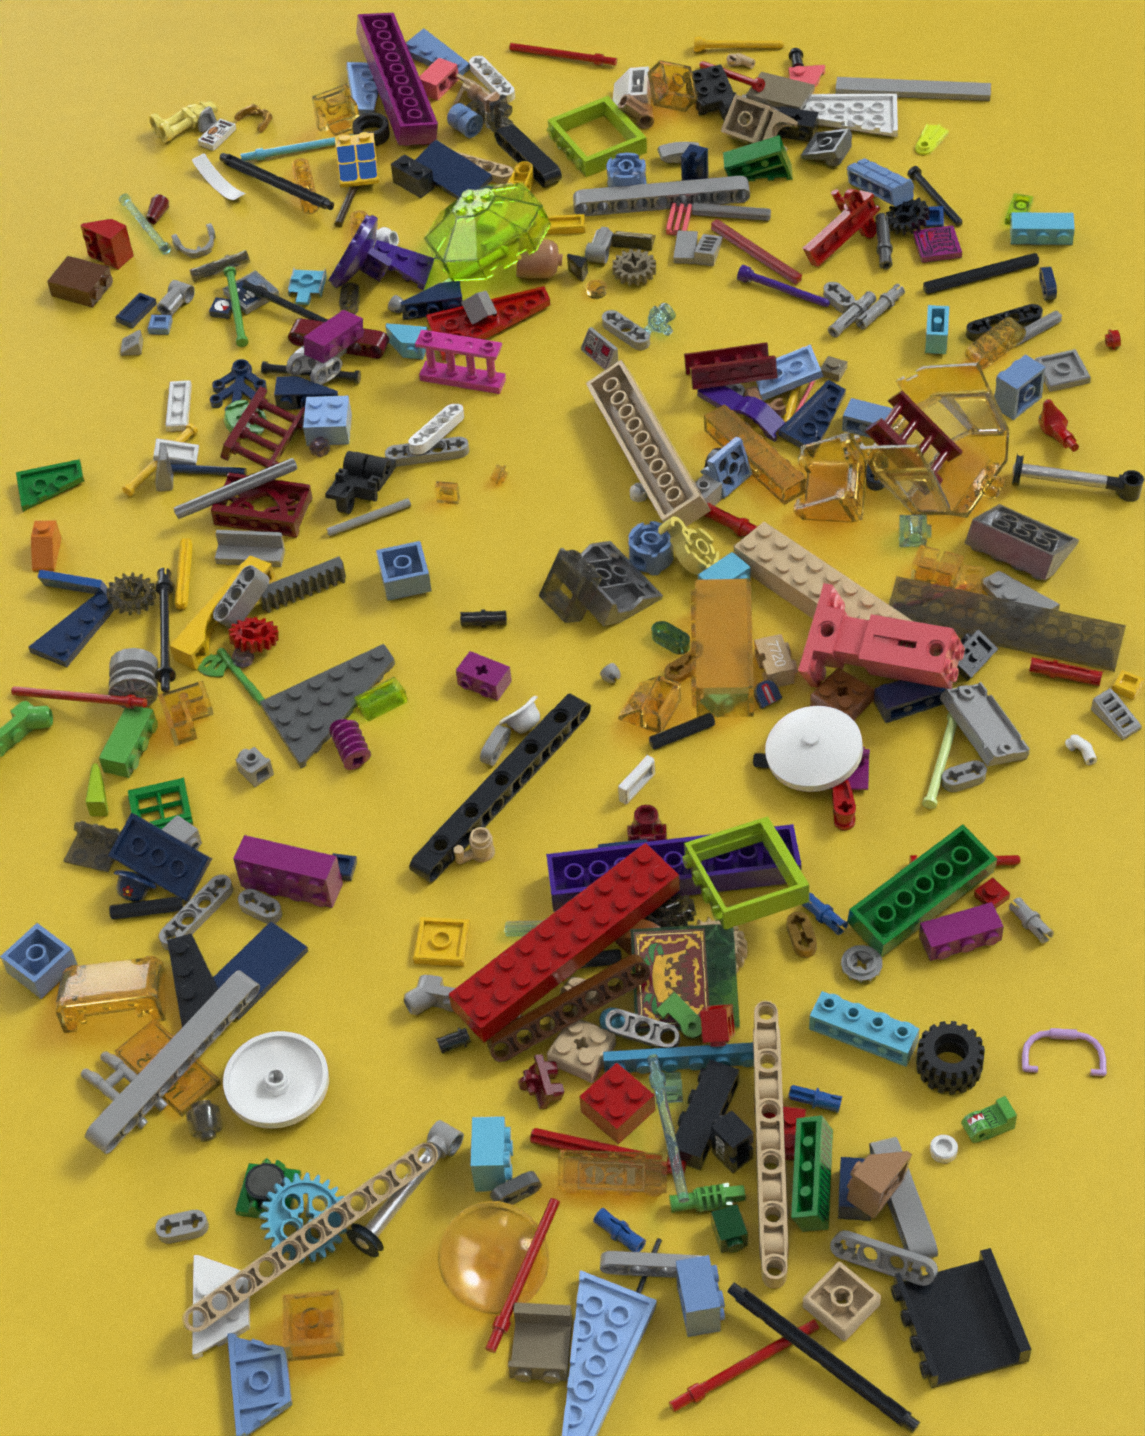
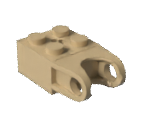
[721,94,798,152]

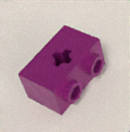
[456,651,512,701]

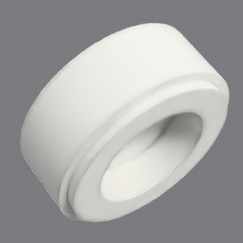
[930,1135,958,1163]

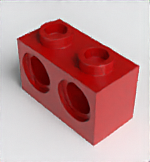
[700,1004,735,1047]

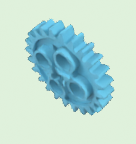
[259,1173,347,1264]

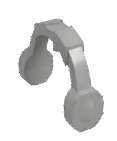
[171,223,216,258]

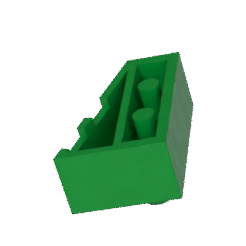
[723,135,793,182]

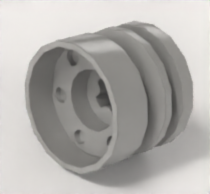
[108,648,158,708]

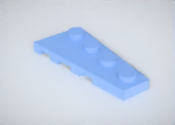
[346,62,378,116]

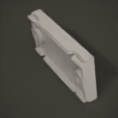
[940,682,1030,766]

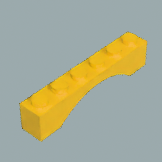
[170,555,276,670]

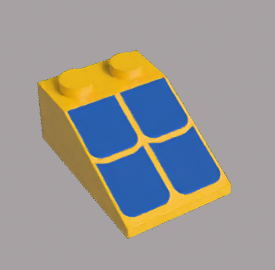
[335,132,379,188]

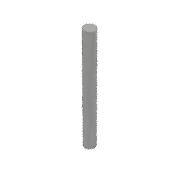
[326,498,411,537]

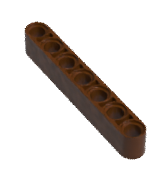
[487,954,650,1062]

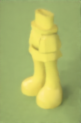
[149,101,217,143]

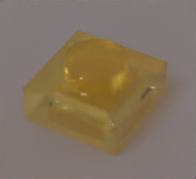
[435,481,460,504]

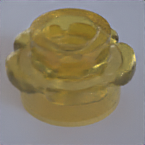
[490,464,509,485]

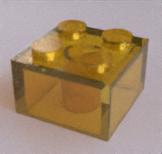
[647,60,698,112]
[283,1289,344,1361]

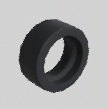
[352,112,390,146]

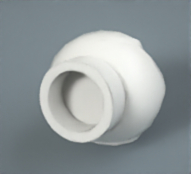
[374,227,399,246]

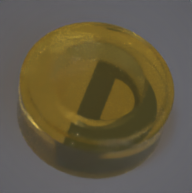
[586,280,607,299]

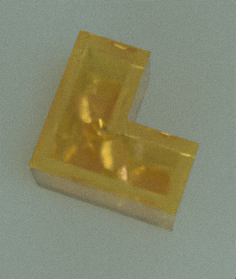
[158,680,214,746]

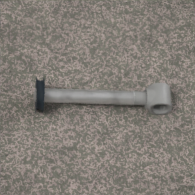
[346,1120,464,1258]

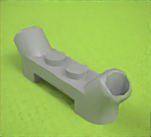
[404,975,521,1023]

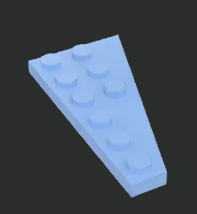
[562,1270,657,1436]

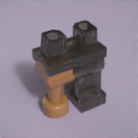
[466,84,513,132]

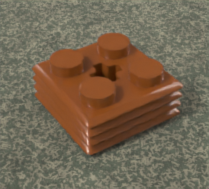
[810,668,875,721]

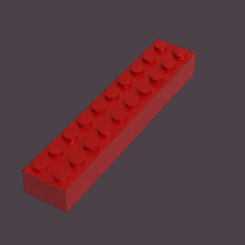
[448,843,680,1043]

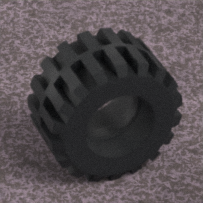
[916,1021,985,1095]

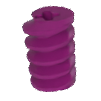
[329,719,371,770]

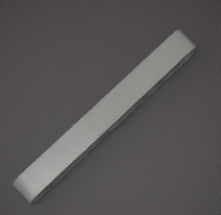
[573,176,750,216]
[85,970,260,1154]

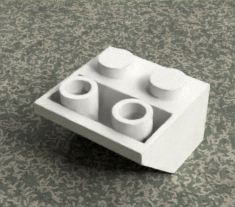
[613,66,652,106]

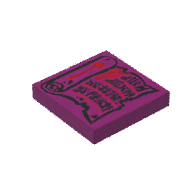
[913,225,962,263]

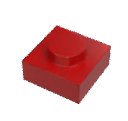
[974,877,1010,909]

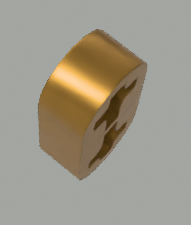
[665,651,704,684]
[786,912,817,958]

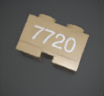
[754,634,798,687]

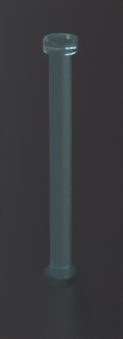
[119,193,171,254]

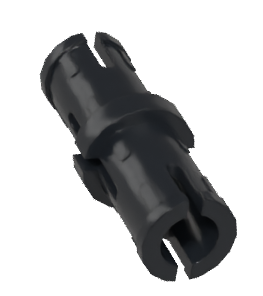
[460,609,507,627]

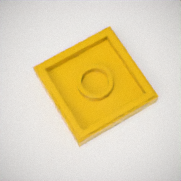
[413,917,470,967]

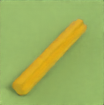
[174,538,193,610]

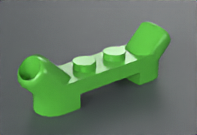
[0,701,53,757]

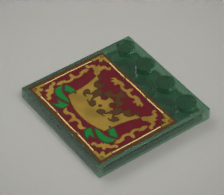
[630,924,740,1033]

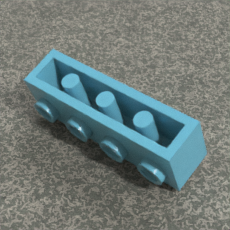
[809,991,920,1067]

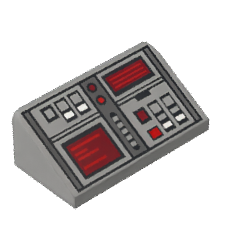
[581,327,618,370]

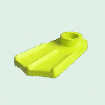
[915,124,949,155]

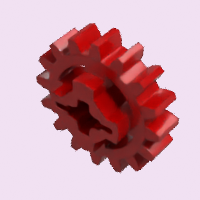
[229,617,279,653]

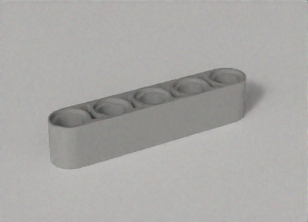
[869,1137,938,1263]

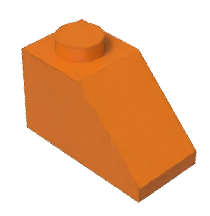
[31,520,62,571]

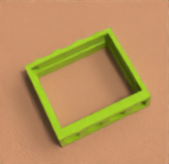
[547,96,647,177]
[682,816,809,930]

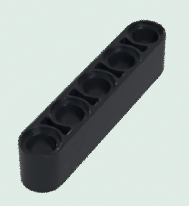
[494,123,562,187]

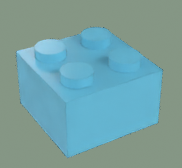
[471,1117,513,1192]

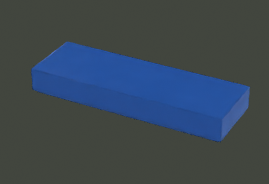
[38,570,109,595]

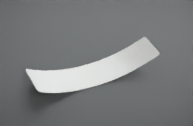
[192,153,246,200]

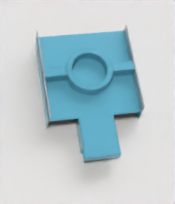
[288,267,327,305]

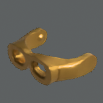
[234,104,273,132]

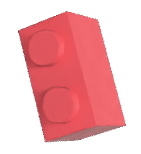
[419,58,459,100]

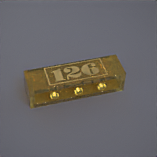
[558,1150,668,1196]

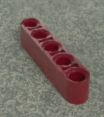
[288,318,390,359]

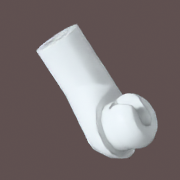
[1065,735,1097,765]

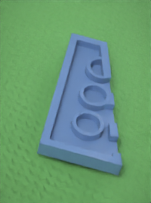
[406,28,470,76]

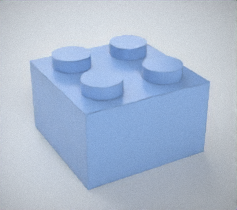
[303,396,352,446]

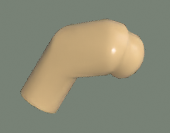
[726,53,756,69]

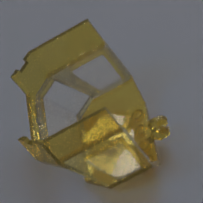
[854,363,1009,518]

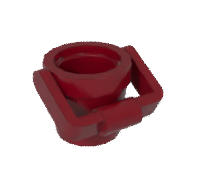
[627,804,667,842]

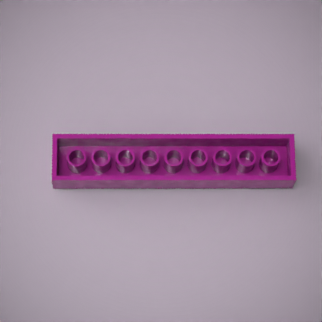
[356,12,438,146]

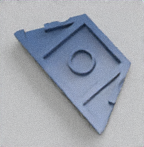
[227,1333,292,1436]

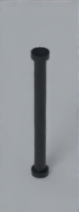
[261,361,361,383]

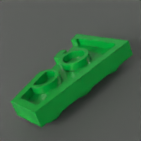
[16,459,84,512]

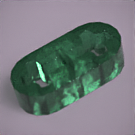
[651,621,690,655]

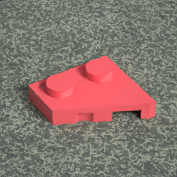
[789,65,825,94]

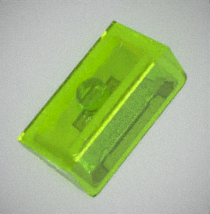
[354,677,408,721]

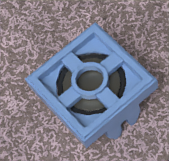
[700,437,752,498]

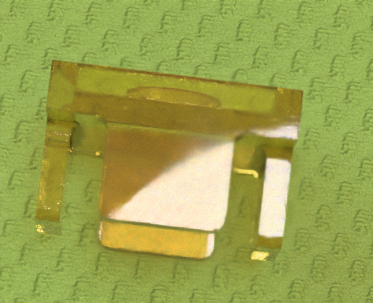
[312,84,359,136]

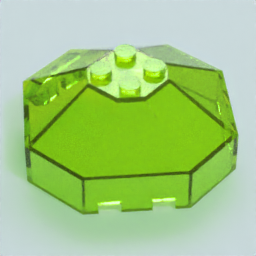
[424,182,551,281]

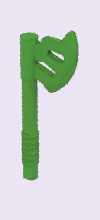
[197,648,265,706]

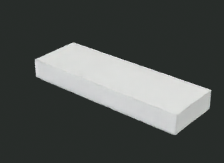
[165,380,192,432]

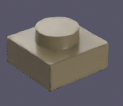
[820,356,848,381]

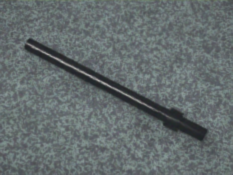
[242,281,328,322]

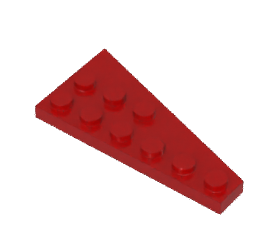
[426,286,551,362]

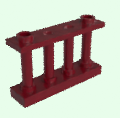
[684,342,777,390]
[220,386,305,469]
[865,390,963,493]

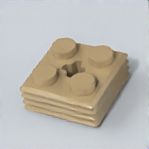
[547,1019,616,1083]
[803,1262,881,1341]

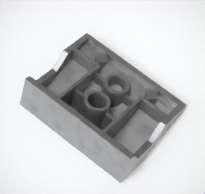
[551,541,663,626]

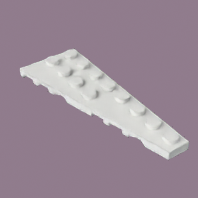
[742,94,898,137]

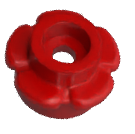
[1105,329,1121,350]

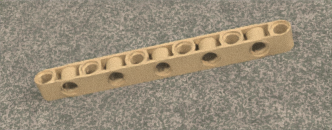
[753,1001,788,1289]

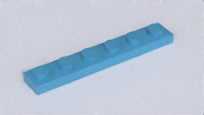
[603,1042,754,1074]

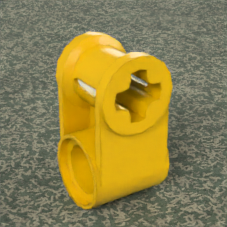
[507,161,534,198]

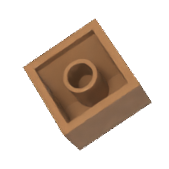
[847,1151,912,1219]

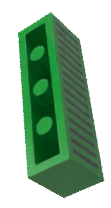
[791,1115,833,1232]

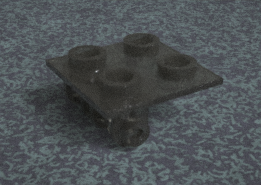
[63,820,121,872]

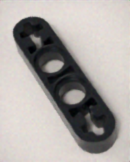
[966,304,1043,342]

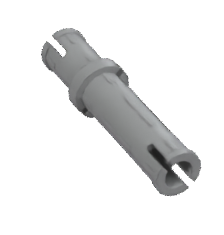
[855,284,905,330]
[828,291,876,338]

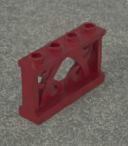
[211,473,313,538]

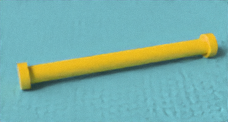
[122,423,198,497]

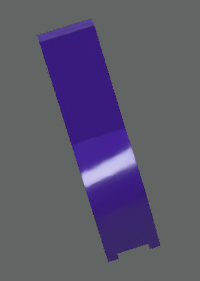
[697,386,785,442]

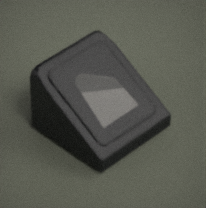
[567,254,588,282]

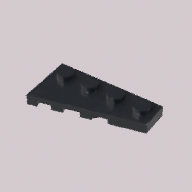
[167,933,235,1028]

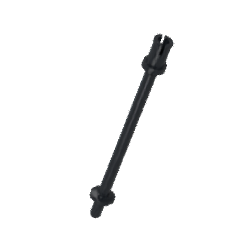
[155,568,176,693]

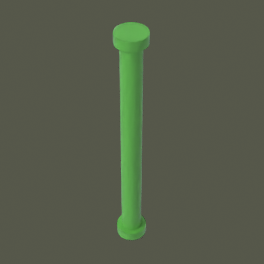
[224,266,249,347]

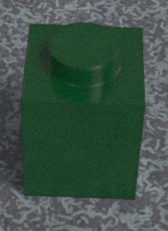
[711,1204,748,1253]

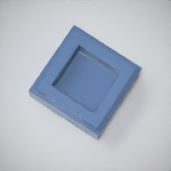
[148,315,173,335]

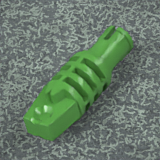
[669,1183,746,1213]

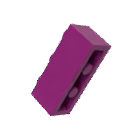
[304,310,364,364]
[919,902,1004,961]

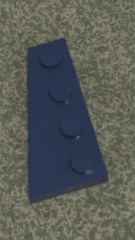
[778,380,846,456]
[28,592,119,667]

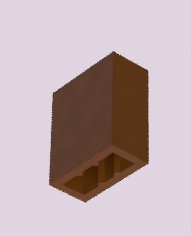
[47,256,113,308]

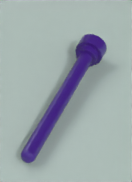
[737,265,830,307]

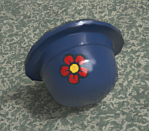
[114,870,156,902]

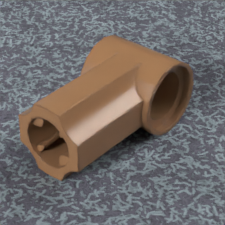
[618,94,654,129]

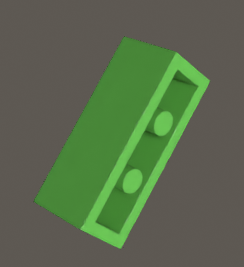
[99,707,158,778]

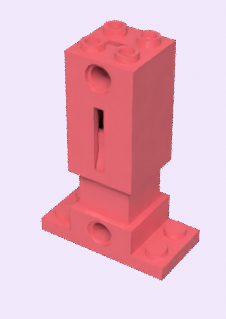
[798,583,965,689]

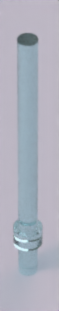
[647,1054,689,1203]

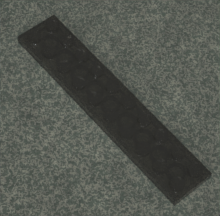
[889,576,1126,671]

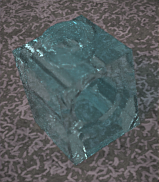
[898,515,931,547]

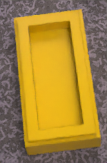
[545,214,585,235]

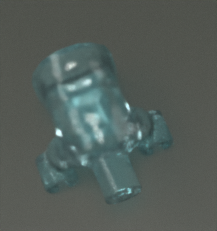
[644,303,676,336]

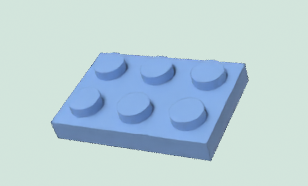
[756,344,823,401]

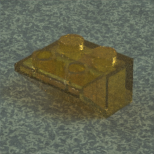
[618,675,681,733]

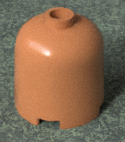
[516,237,563,278]

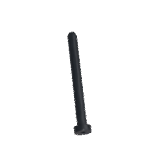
[907,166,963,226]

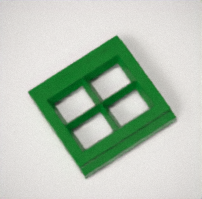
[128,777,193,829]

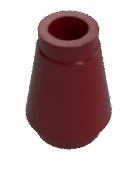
[146,194,169,224]

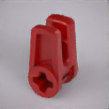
[832,780,856,831]

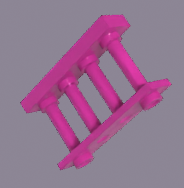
[415,330,506,394]

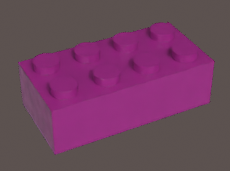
[233,835,343,908]

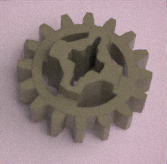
[612,249,656,286]

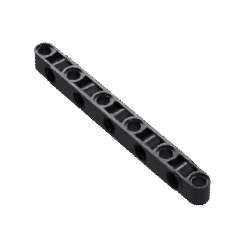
[409,693,591,882]

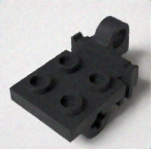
[685,64,737,121]
[325,451,396,514]

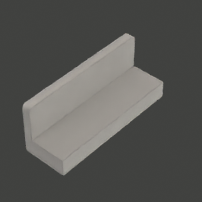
[215,530,285,567]

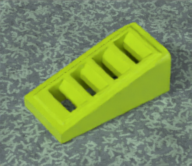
[85,764,109,816]

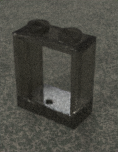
[539,550,602,623]

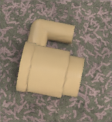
[454,827,495,864]

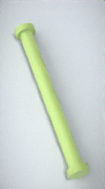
[922,712,957,809]

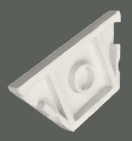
[192,1255,250,1359]

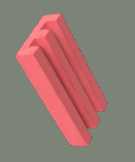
[666,203,692,235]

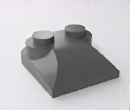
[801,128,852,167]

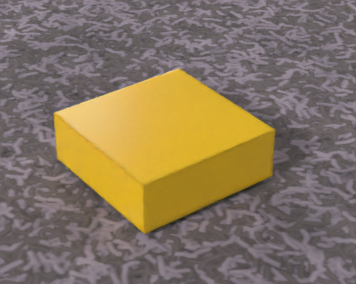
[1112,670,1144,700]

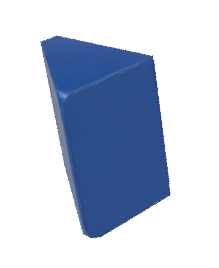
[923,206,944,227]

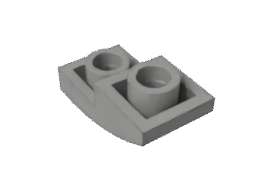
[657,142,699,163]

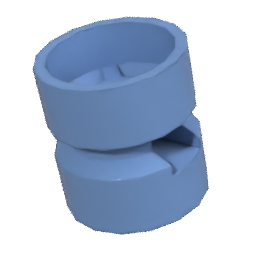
[447,103,483,138]

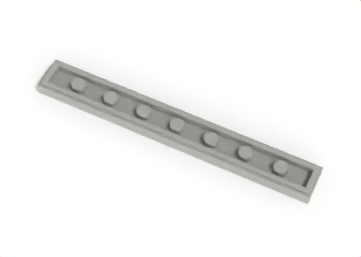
[835,77,991,101]

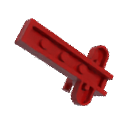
[803,189,881,267]

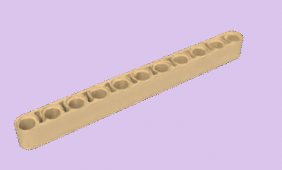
[182,1143,438,1332]

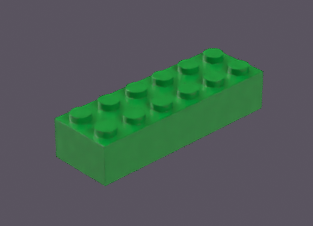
[847,824,997,958]

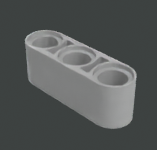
[213,565,269,629]
[605,1009,681,1048]

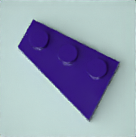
[374,240,435,291]

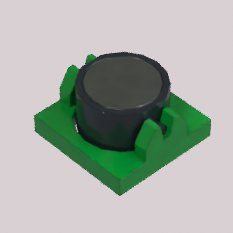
[235,1158,302,1219]

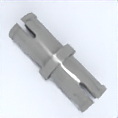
[1009,897,1054,943]

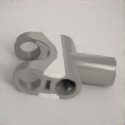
[286,346,347,385]

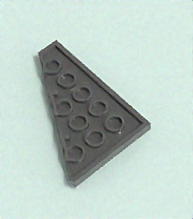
[260,644,395,768]

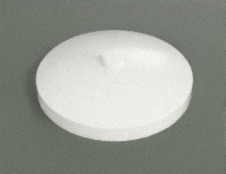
[765,706,863,792]
[223,1031,329,1128]

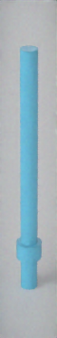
[240,134,354,161]

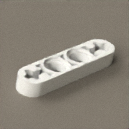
[469,56,515,103]
[409,404,464,455]

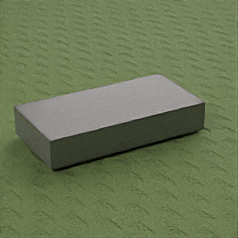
[674,231,698,264]

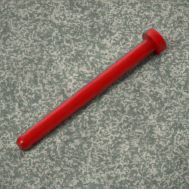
[699,61,765,92]

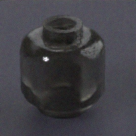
[186,1100,223,1142]

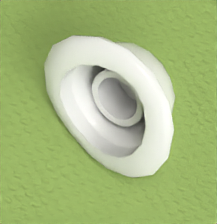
[499,696,540,734]

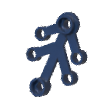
[209,359,267,411]

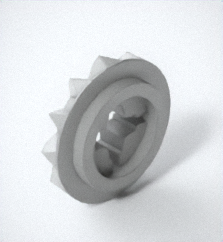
[841,945,882,983]

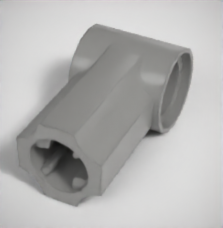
[585,227,613,264]
[156,280,195,315]

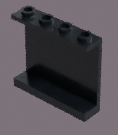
[890,1248,1032,1388]

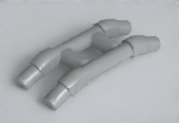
[81,1051,168,1129]

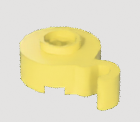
[658,516,719,575]

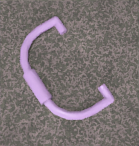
[1022,1028,1107,1076]

